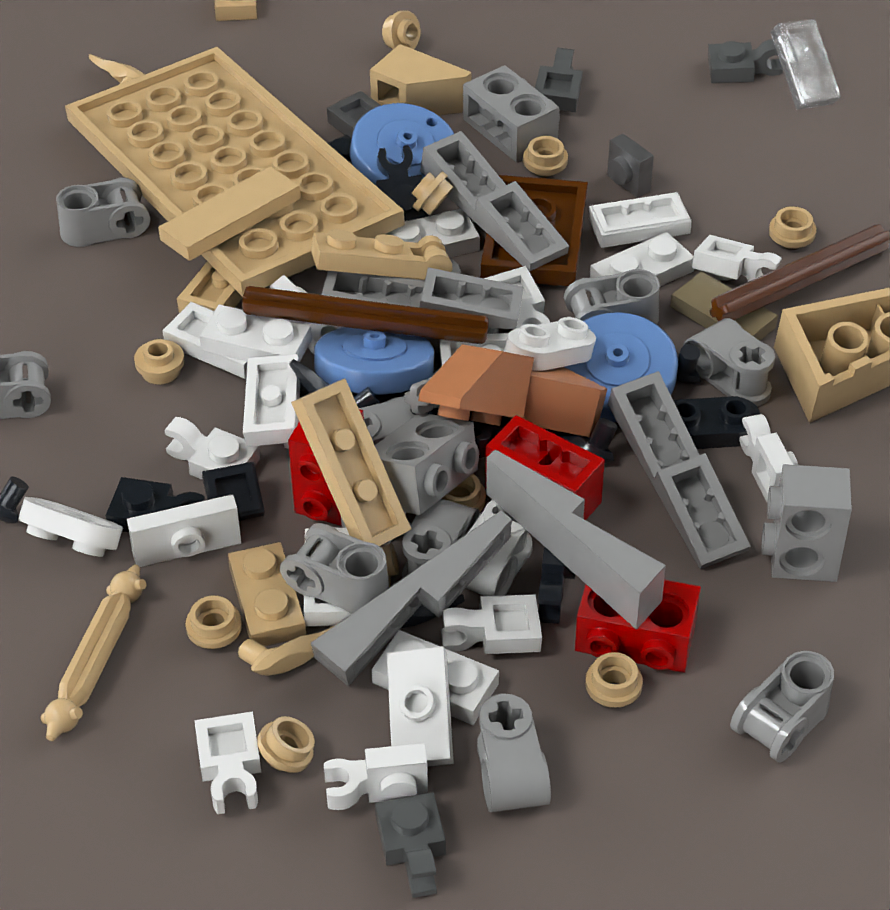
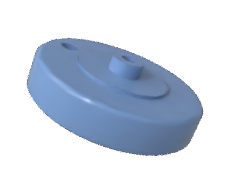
[350,103,454,184]
[565,312,678,422]
[314,327,434,395]

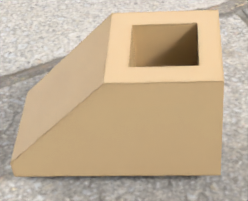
[370,44,471,115]

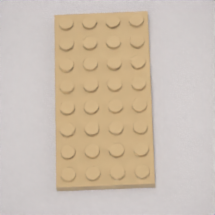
[65,47,405,297]

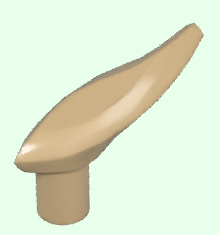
[89,54,144,85]
[238,624,337,676]

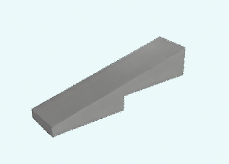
[420,131,569,271]
[322,267,524,329]
[607,371,751,569]
[486,450,666,630]
[311,511,512,686]

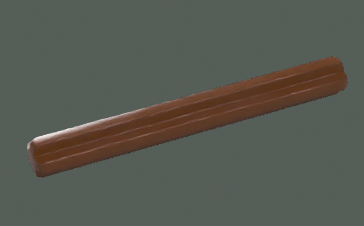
[709,224,890,322]
[242,286,489,344]

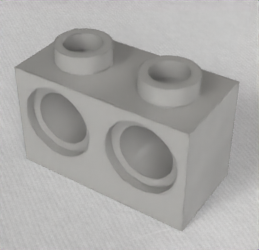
[463,65,560,163]
[375,413,479,515]
[761,464,852,582]

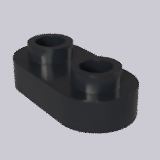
[674,396,760,449]

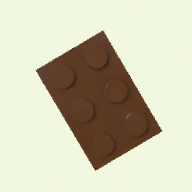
[480,175,588,286]

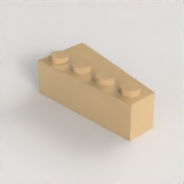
[774,288,890,423]

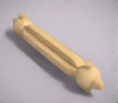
[41,565,146,741]

